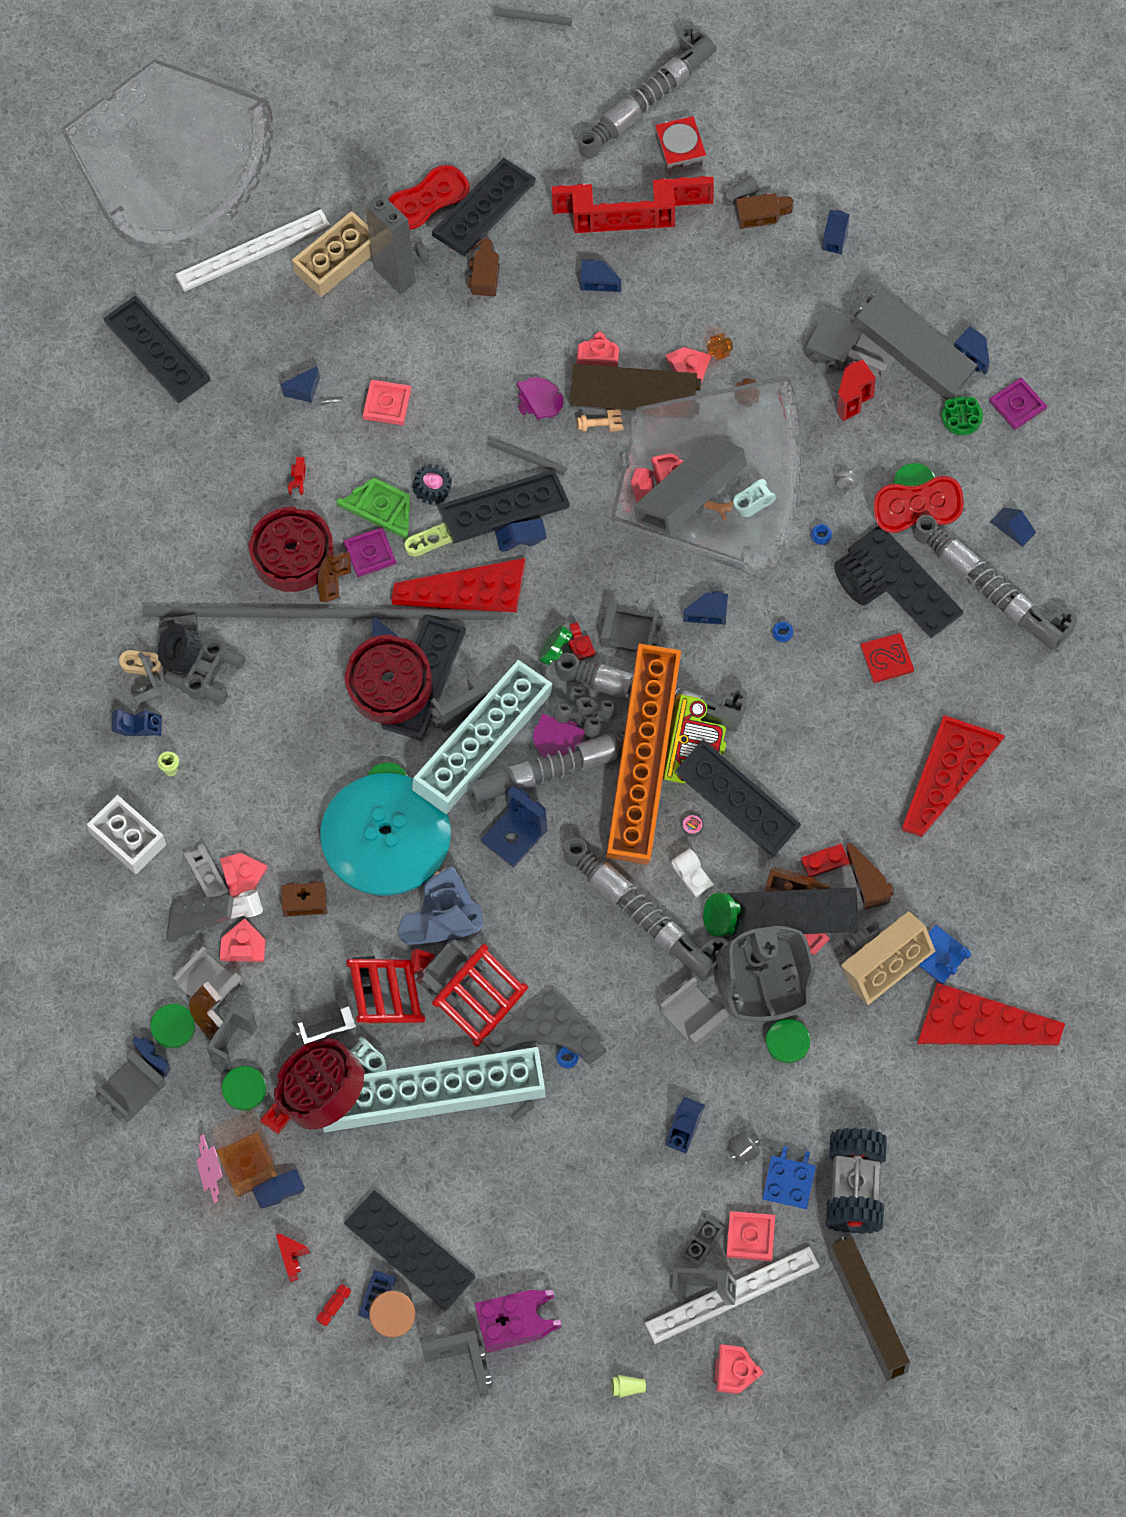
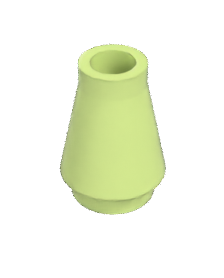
[158,751,179,776]
[611,1375,646,1398]

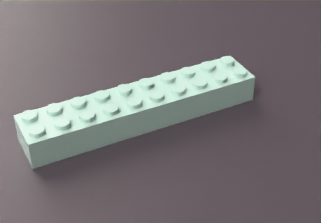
[323,1047,546,1132]

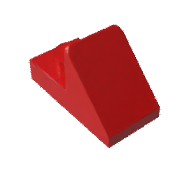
[276,1234,310,1282]

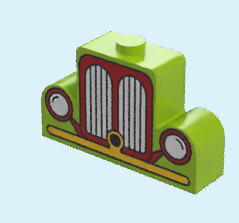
[662,694,726,783]

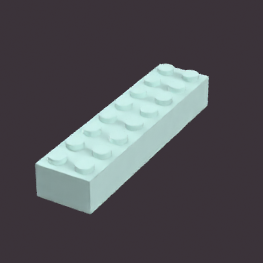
[412,660,552,814]

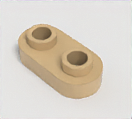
[119,650,162,675]

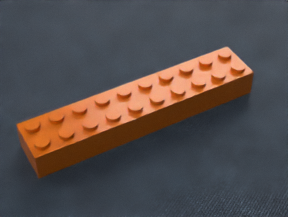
[605,644,681,865]

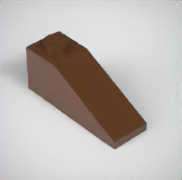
[846,843,894,910]

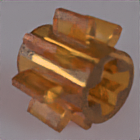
[707,333,733,360]

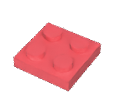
[363,380,412,426]
[726,1211,775,1261]

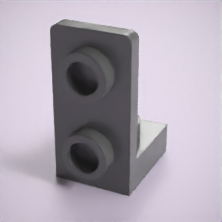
[131,652,162,704]

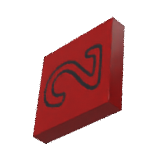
[860,633,914,684]

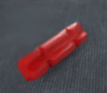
[316,1284,351,1326]

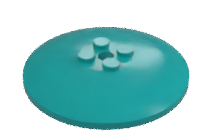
[320,773,451,896]

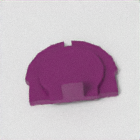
[516,377,564,420]
[533,713,585,758]

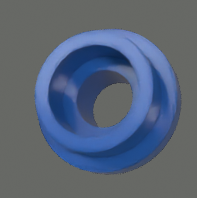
[811,524,832,545]
[772,621,793,642]
[556,1047,579,1069]

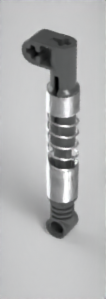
[578,25,717,158]
[913,515,1077,651]
[557,653,747,732]
[467,731,624,815]
[564,838,728,981]

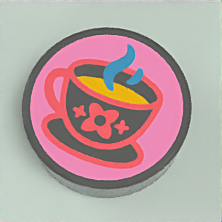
[682,814,704,837]

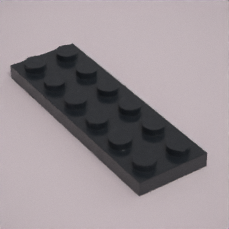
[432,158,536,257]
[103,295,211,404]
[438,469,570,544]
[848,526,964,638]
[382,615,466,741]
[674,739,802,857]
[726,887,858,938]
[344,1190,476,1311]

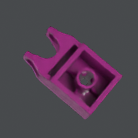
[475,1290,562,1353]

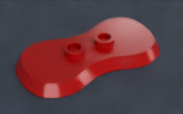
[388,165,470,230]
[874,476,964,533]

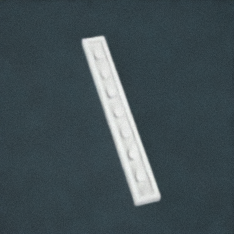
[175,209,330,292]
[645,1246,820,1344]

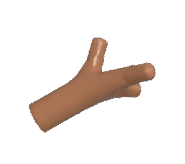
[704,500,734,520]

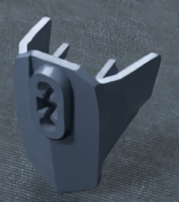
[398,867,484,945]

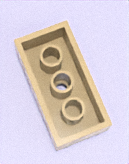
[292,211,372,297]
[841,911,935,1005]

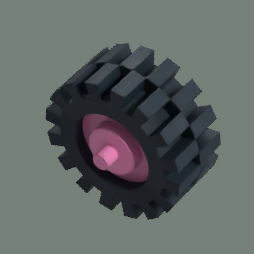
[412,464,452,505]

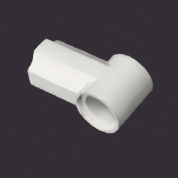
[231,890,263,919]

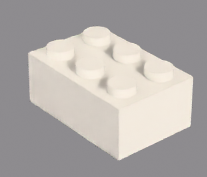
[87,795,166,875]

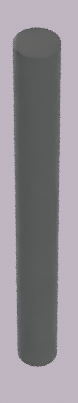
[494,8,572,26]
[488,438,567,475]

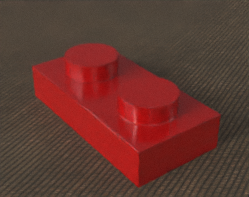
[801,843,850,877]

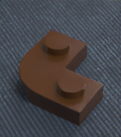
[318,552,351,602]
[189,981,223,1041]

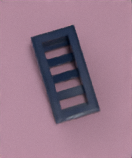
[358,1270,396,1320]

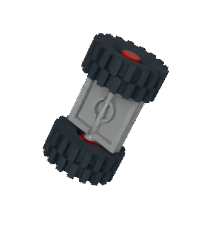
[826,1128,887,1234]

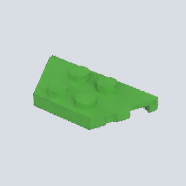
[336,478,410,540]

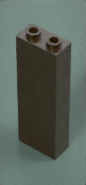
[570,364,701,416]
[830,1237,910,1381]

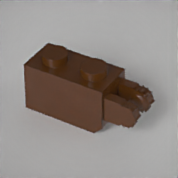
[736,193,794,229]
[468,238,500,296]
[765,867,831,892]

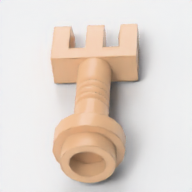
[576,410,624,432]

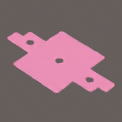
[196,1134,222,1204]

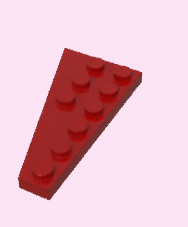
[391,558,526,613]
[902,715,1005,837]
[917,983,1065,1046]

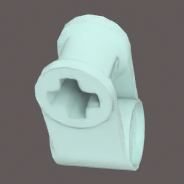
[733,479,776,517]
[349,1036,387,1074]

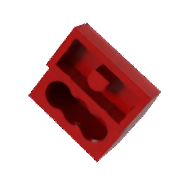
[837,359,876,421]

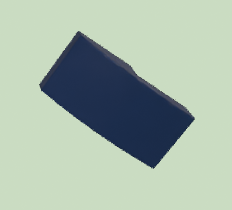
[133,1036,171,1077]
[252,1169,305,1209]

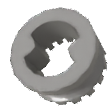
[836,471,855,488]

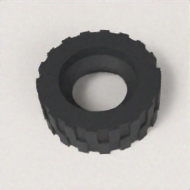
[157,623,201,672]

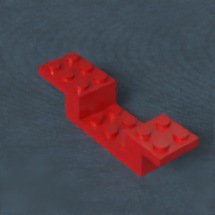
[551,176,714,233]

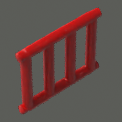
[432,943,529,1047]
[346,959,425,1023]

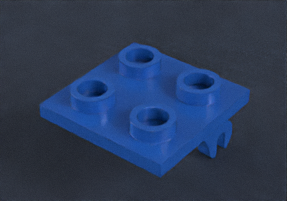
[918,925,971,984]
[763,1146,816,1209]

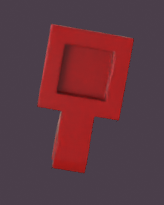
[288,457,306,495]
[569,622,596,660]

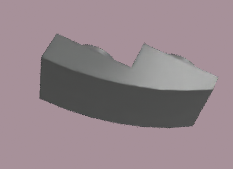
[681,1216,725,1266]

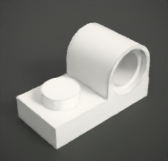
[671,848,714,898]

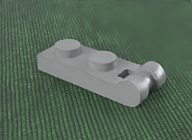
[183,843,229,897]

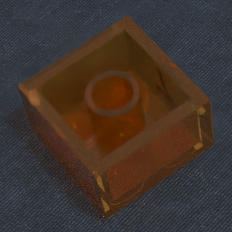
[216,1132,277,1198]

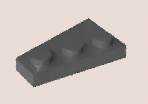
[167,895,234,942]

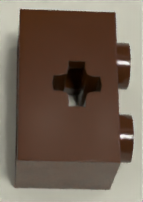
[281,881,328,917]

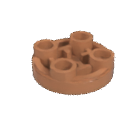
[369,1291,415,1337]

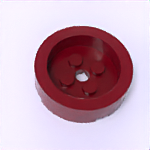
[249,507,335,592]
[345,635,432,724]
[274,1038,364,1130]

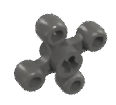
[554,686,615,737]

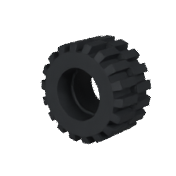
[834,548,887,606]

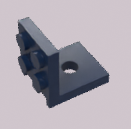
[481,786,547,868]

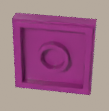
[989,377,1047,430]
[343,527,397,578]

